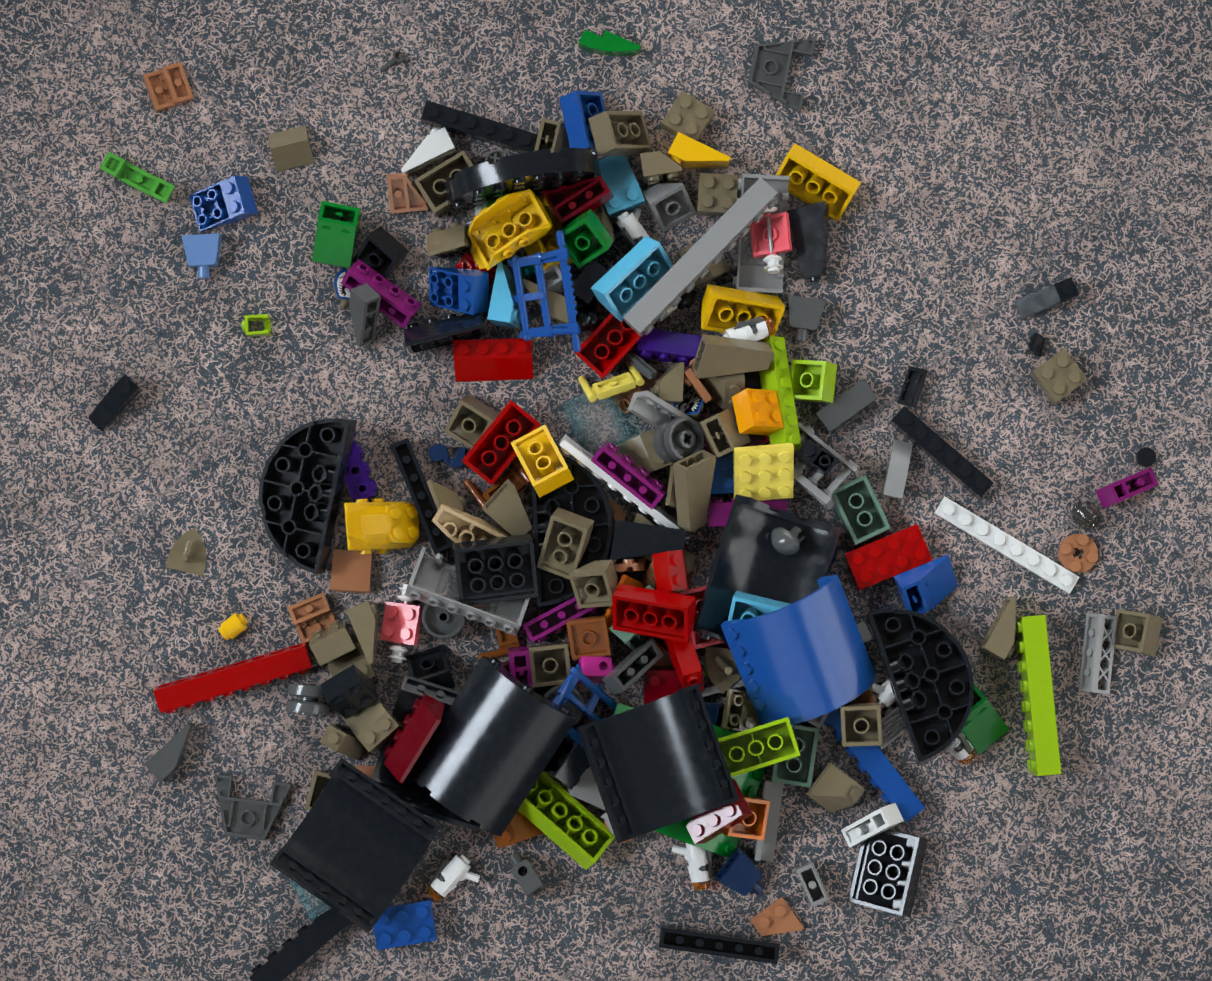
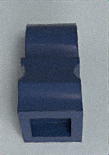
[429,444,467,469]

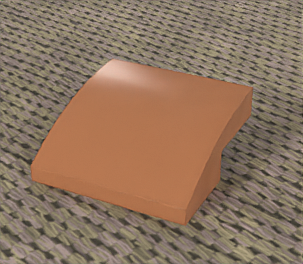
[143,62,194,112]
[330,549,373,593]
[287,592,336,643]

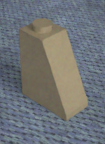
[482,479,532,536]
[320,724,365,760]

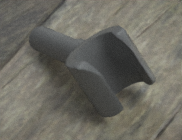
[379,50,404,72]

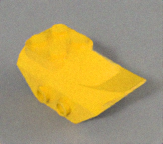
[467,189,552,271]
[344,498,419,555]

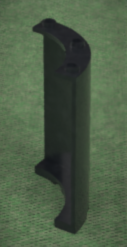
[693,494,842,643]
[409,656,576,837]

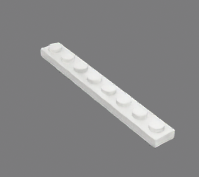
[559,434,688,535]
[934,496,1079,594]

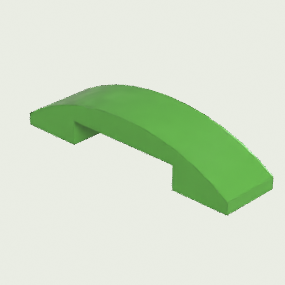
[100,152,175,204]

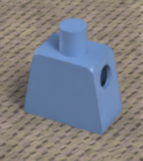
[182,233,222,279]

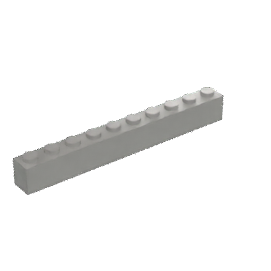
[623,177,778,337]

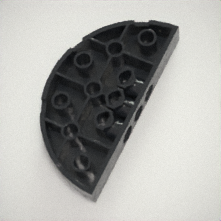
[445,148,602,208]
[259,418,357,575]
[532,454,614,607]
[867,608,974,766]

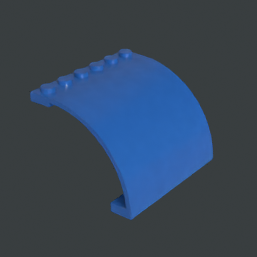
[720,574,877,725]

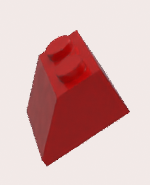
[652,550,690,592]

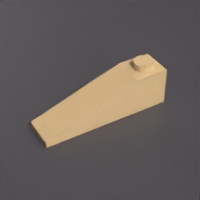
[432,504,509,543]

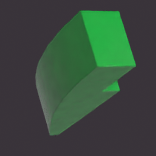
[578,30,641,56]

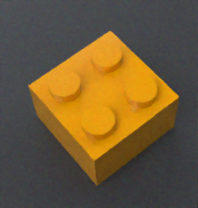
[732,388,784,436]

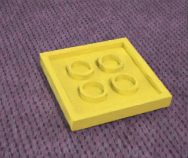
[734,443,794,501]

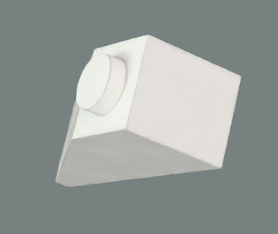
[401,127,456,175]
[841,803,904,848]

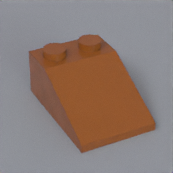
[494,811,543,849]

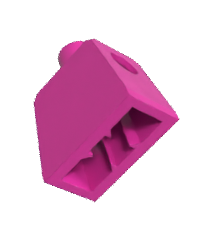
[577,656,619,685]

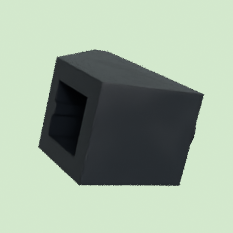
[796,439,839,476]

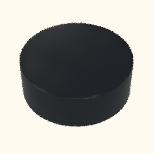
[1135,447,1156,467]

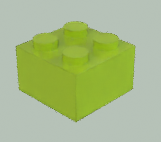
[790,359,837,403]

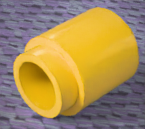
[218,612,248,641]

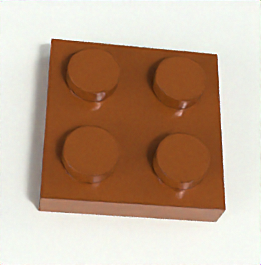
[566,615,612,660]

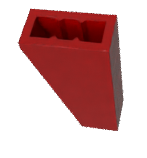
[662,636,702,687]

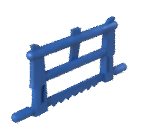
[508,230,581,352]
[552,664,624,748]

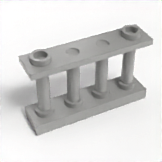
[794,422,860,510]

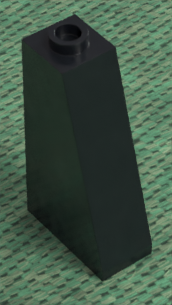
[787,201,829,282]
[610,520,690,560]

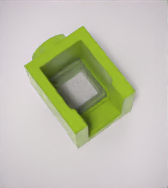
[242,314,271,337]

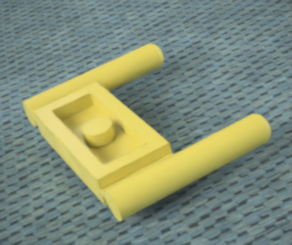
[578,361,645,402]

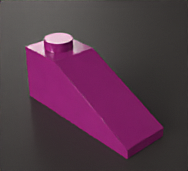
[1095,467,1159,509]
[507,646,533,688]

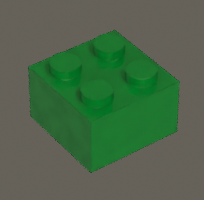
[555,209,614,268]

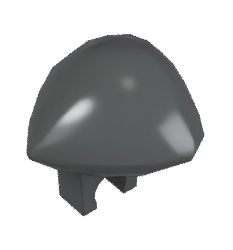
[771,526,805,556]

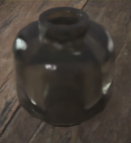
[1072,501,1102,530]

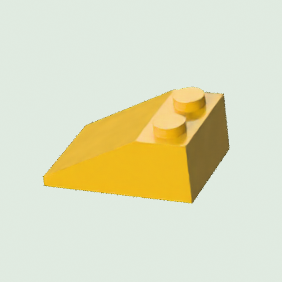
[667,132,731,169]
[511,425,574,498]

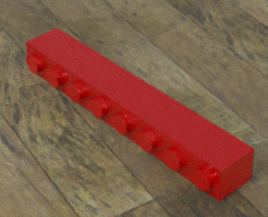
[153,642,313,714]

